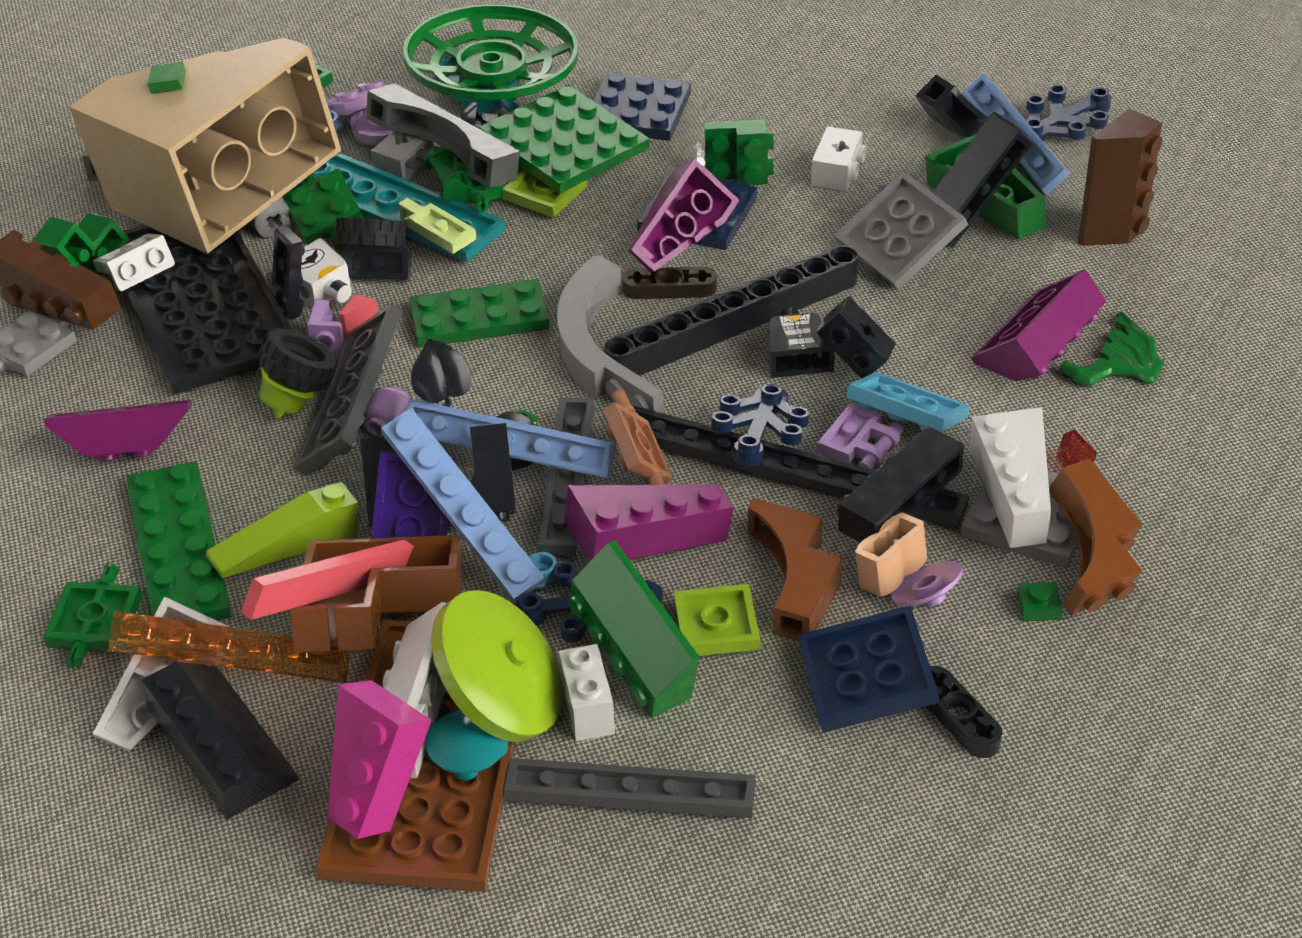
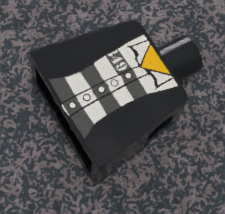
[770,307,835,378]

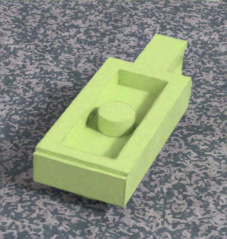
[398,198,476,254]

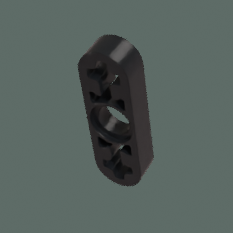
[926,666,1002,758]

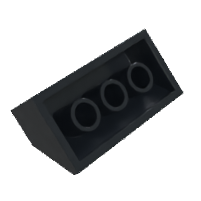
[141,661,299,820]

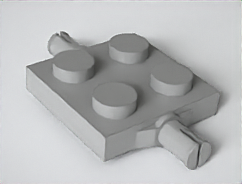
[0,311,77,377]

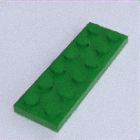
[126,461,232,621]

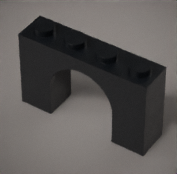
[360,423,516,530]

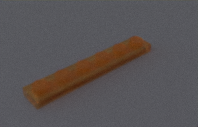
[108,611,350,683]

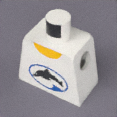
[272,238,352,308]

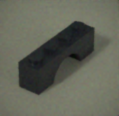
[915,74,1017,140]

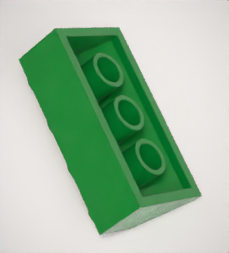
[568,540,699,719]

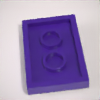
[371,452,455,538]

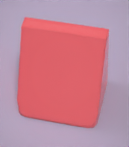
[339,294,378,340]

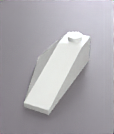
[92,597,236,752]

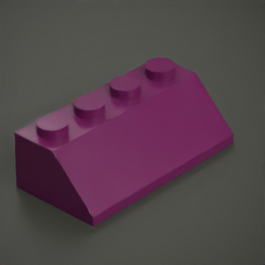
[971,269,1107,381]

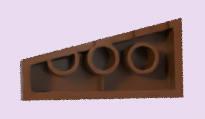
[0,230,121,330]

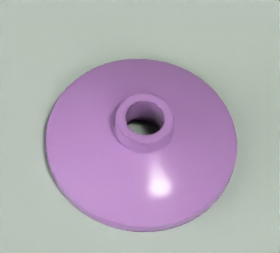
[891,561,963,607]

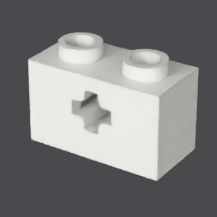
[811,127,867,191]
[558,644,615,741]

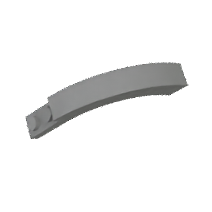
[557,254,664,414]

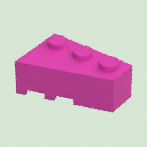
[328,680,431,839]

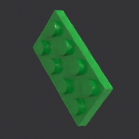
[410,279,549,348]

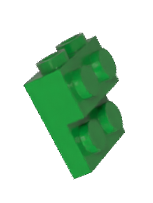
[704,119,774,185]

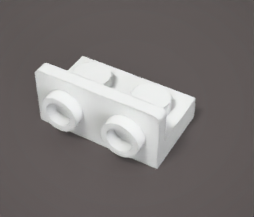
[92,234,175,291]

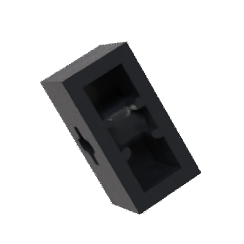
[816,296,896,379]

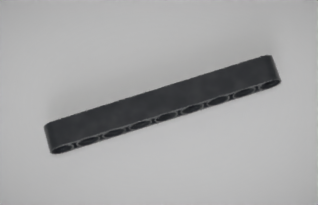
[604,246,858,376]

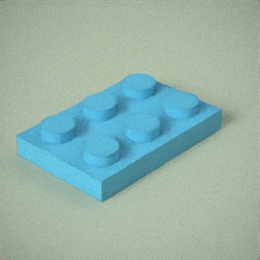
[846,372,970,432]

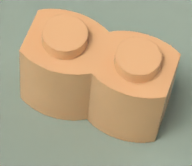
[855,513,927,597]

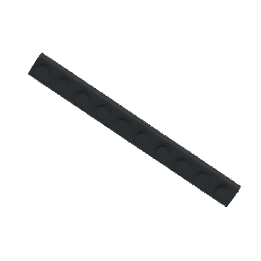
[633,406,969,529]

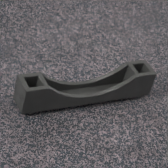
[366,83,520,188]

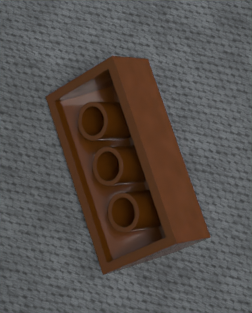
[1078,109,1162,246]

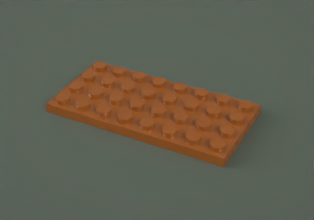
[316,619,515,892]

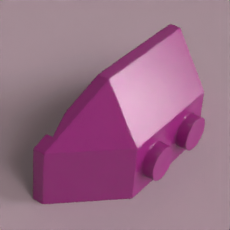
[44,400,192,461]

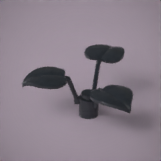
[411,339,535,471]

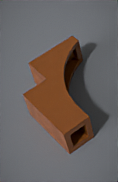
[1049,458,1143,615]
[748,498,842,642]

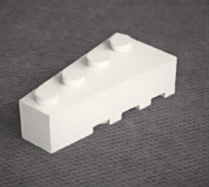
[969,407,1051,548]

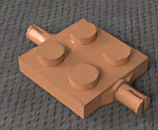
[603,389,673,485]

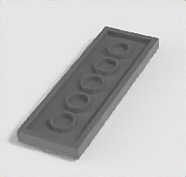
[294,303,402,476]

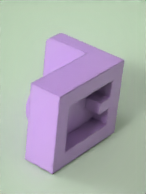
[307,299,344,352]

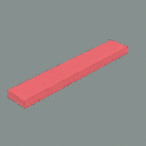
[241,539,414,620]

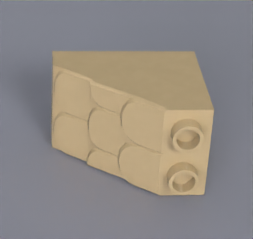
[69,37,342,254]

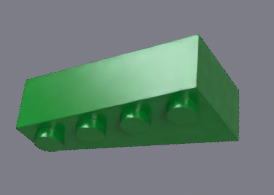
[925,134,1046,239]

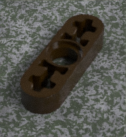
[622,267,717,299]

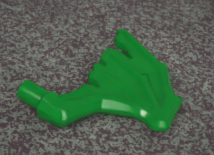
[1059,312,1165,387]

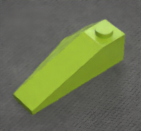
[206,482,358,578]

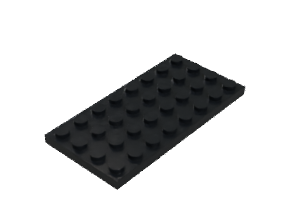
[123,225,293,395]

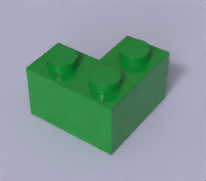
[32,213,130,276]

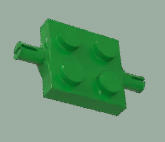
[283,168,364,250]
[43,564,142,669]

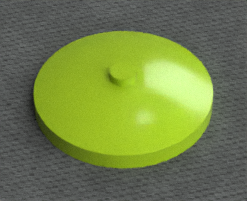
[431,590,563,742]

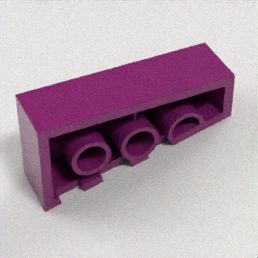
[564,484,733,562]

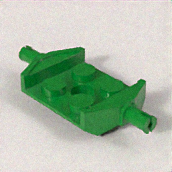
[425,146,504,212]

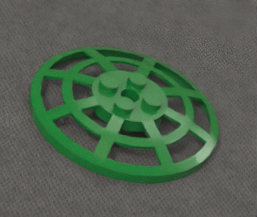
[403,4,578,100]

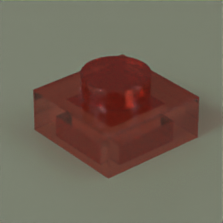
[1056,429,1097,467]

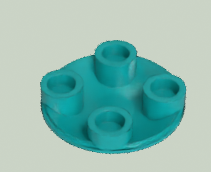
[426,710,509,780]

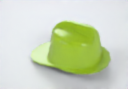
[259,365,314,419]

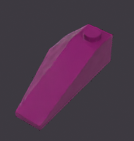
[628,158,740,273]

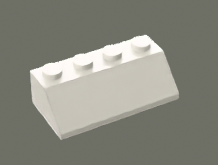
[383,602,446,778]

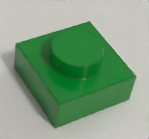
[1017,582,1063,622]

